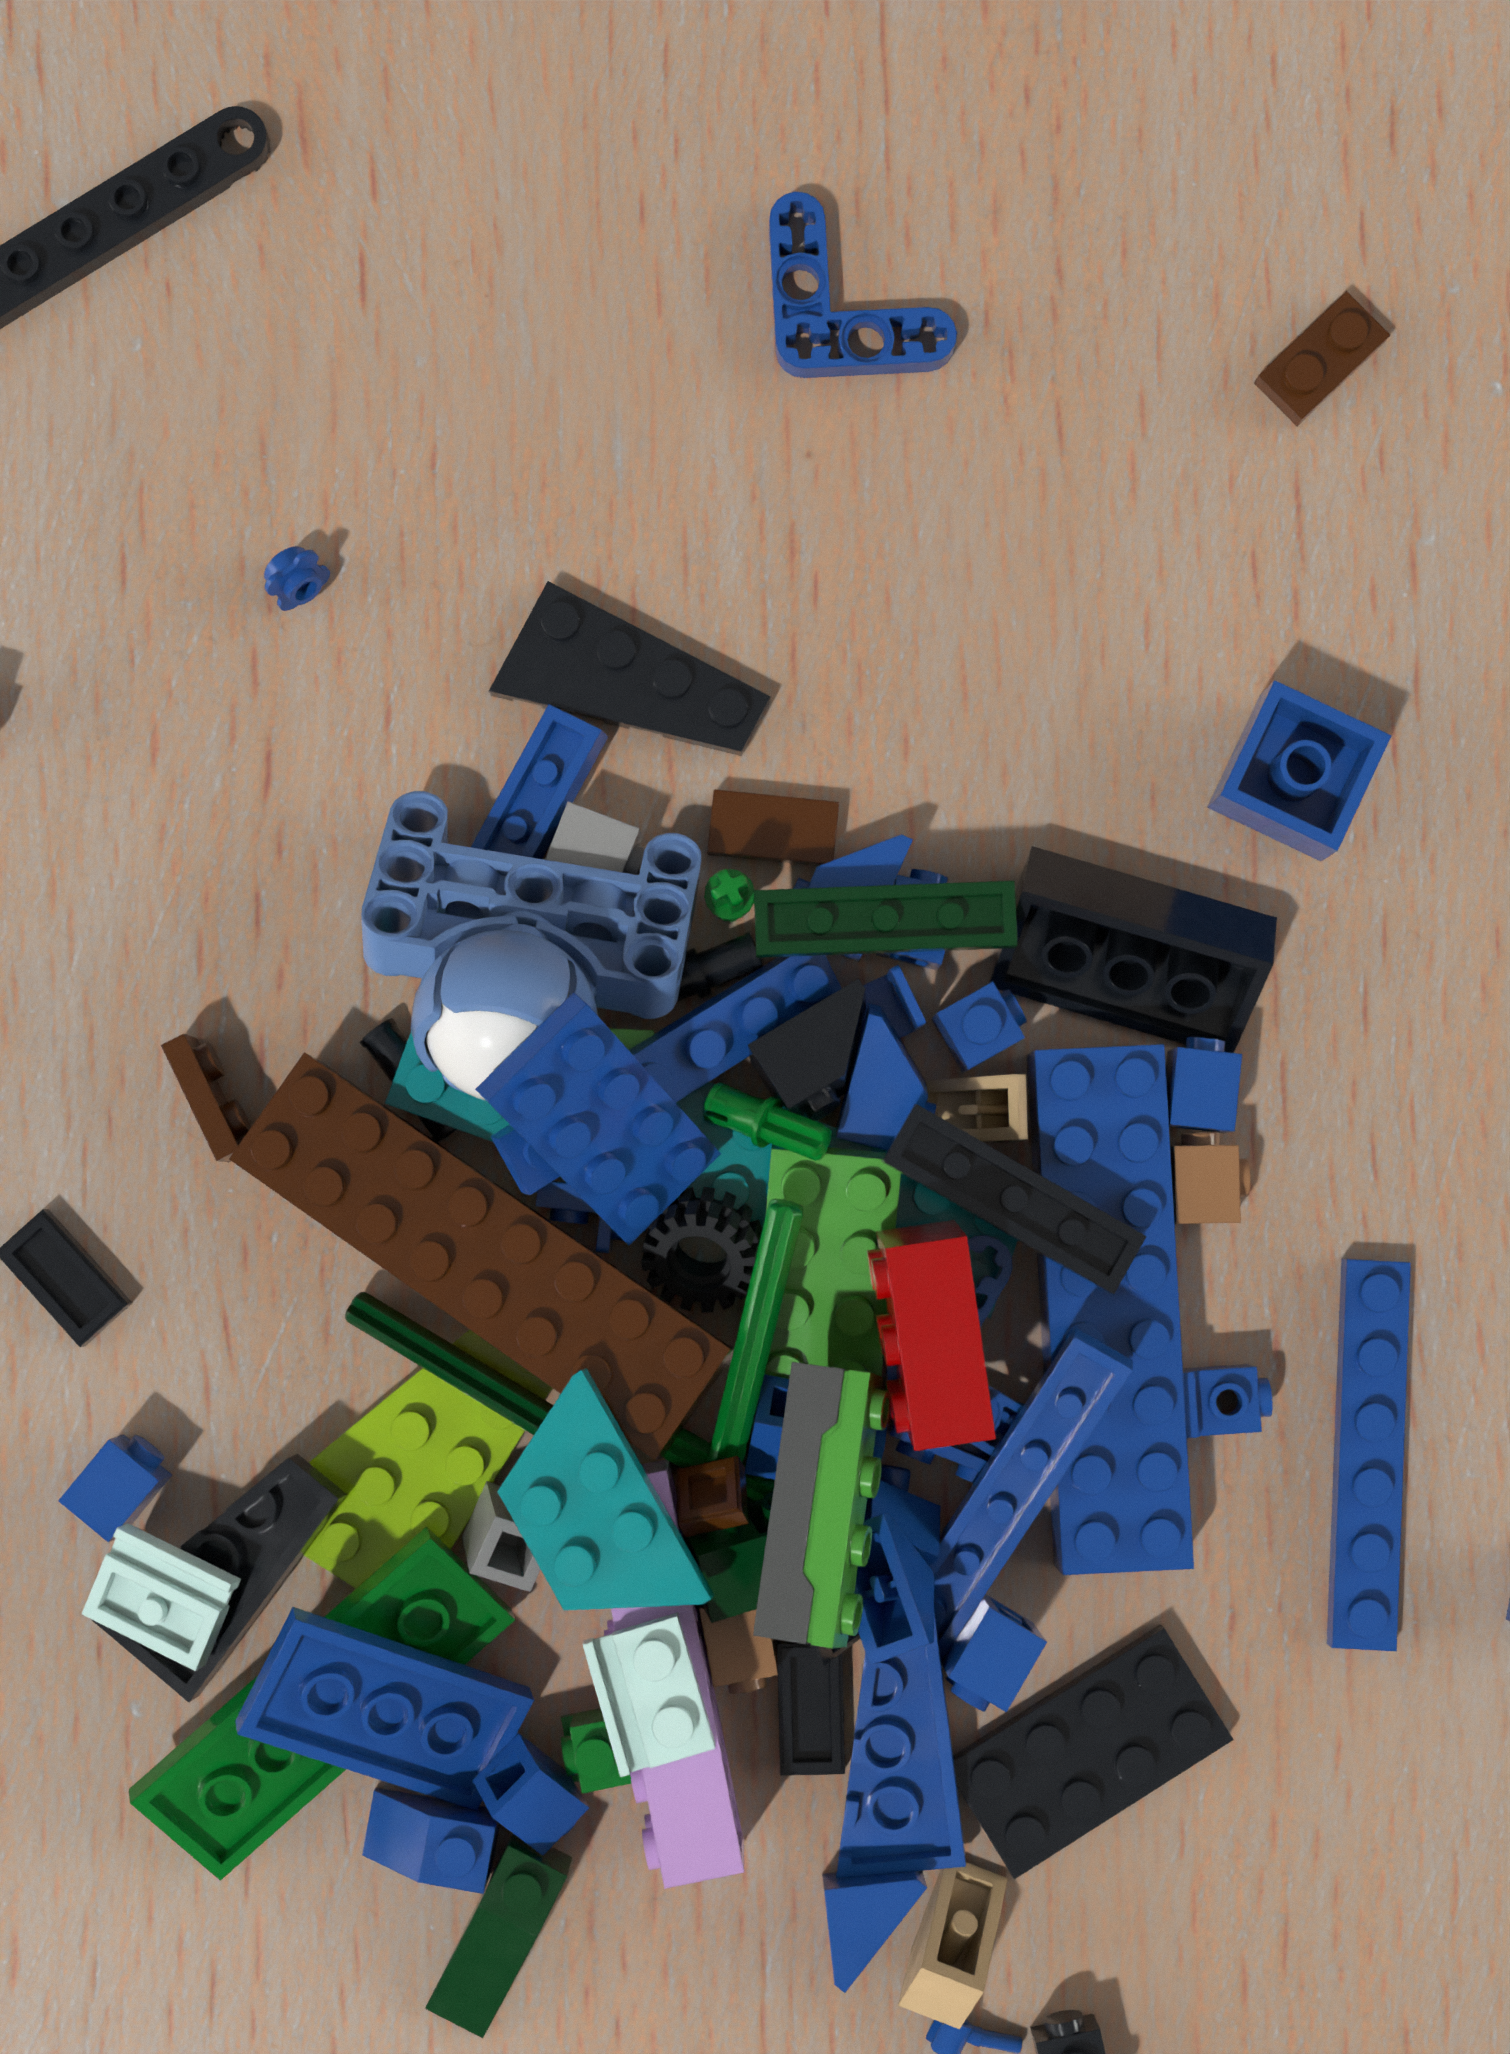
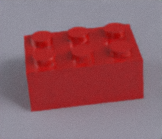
[867,1220,996,1451]

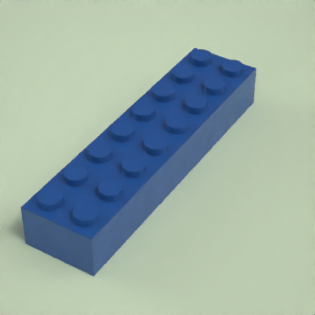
[1027,1044,1194,1575]

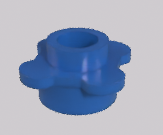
[264,546,330,611]

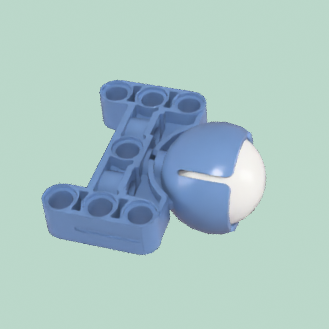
[361,791,701,1101]

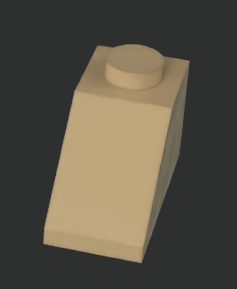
[898,1862,1008,2029]

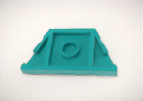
[497,1368,714,1611]

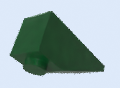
[425,1833,572,2038]

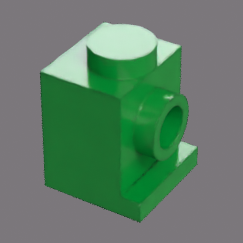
[561,1708,632,1794]

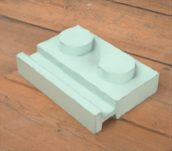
[82,1523,241,1671]
[582,1612,716,1777]

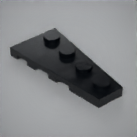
[489,581,771,756]
[92,1454,347,1702]

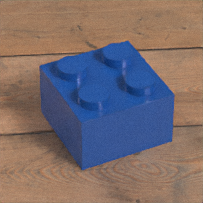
[1207,680,1392,861]

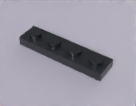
[881,1104,1147,1294]

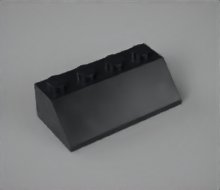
[989,846,1277,1053]

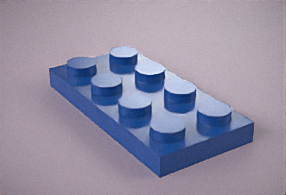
[475,992,721,1246]
[235,1607,534,1811]

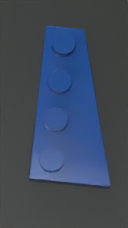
[836,1608,966,1878]

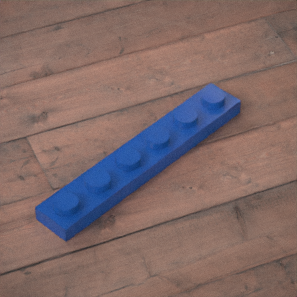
[490,955,842,1195]
[1327,1259,1411,1652]
[930,1327,1133,1661]

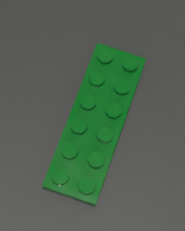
[129,1526,515,1881]

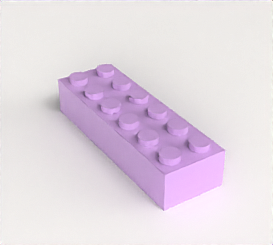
[604,1459,744,1889]

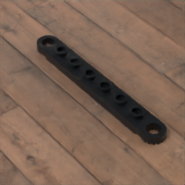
[0,106,270,329]

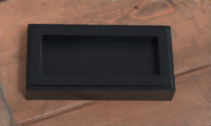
[0,1209,132,1347]
[777,1640,845,1776]

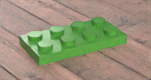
[765,1144,901,1379]

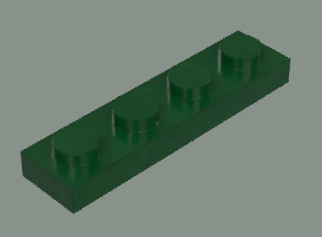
[754,880,1018,958]

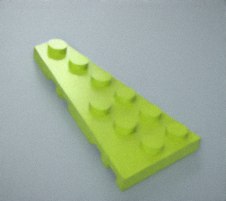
[303,1329,552,1588]

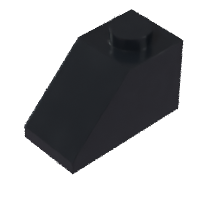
[748,979,866,1121]

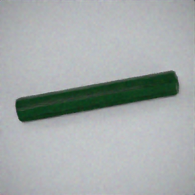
[345,1292,553,1435]

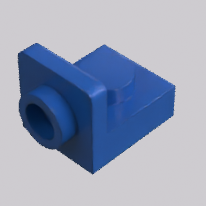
[536,1181,623,1253]

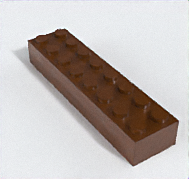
[229,1052,734,1460]

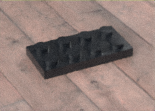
[953,1625,1234,1879]

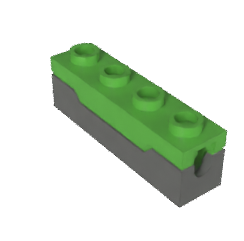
[753,1362,890,1649]

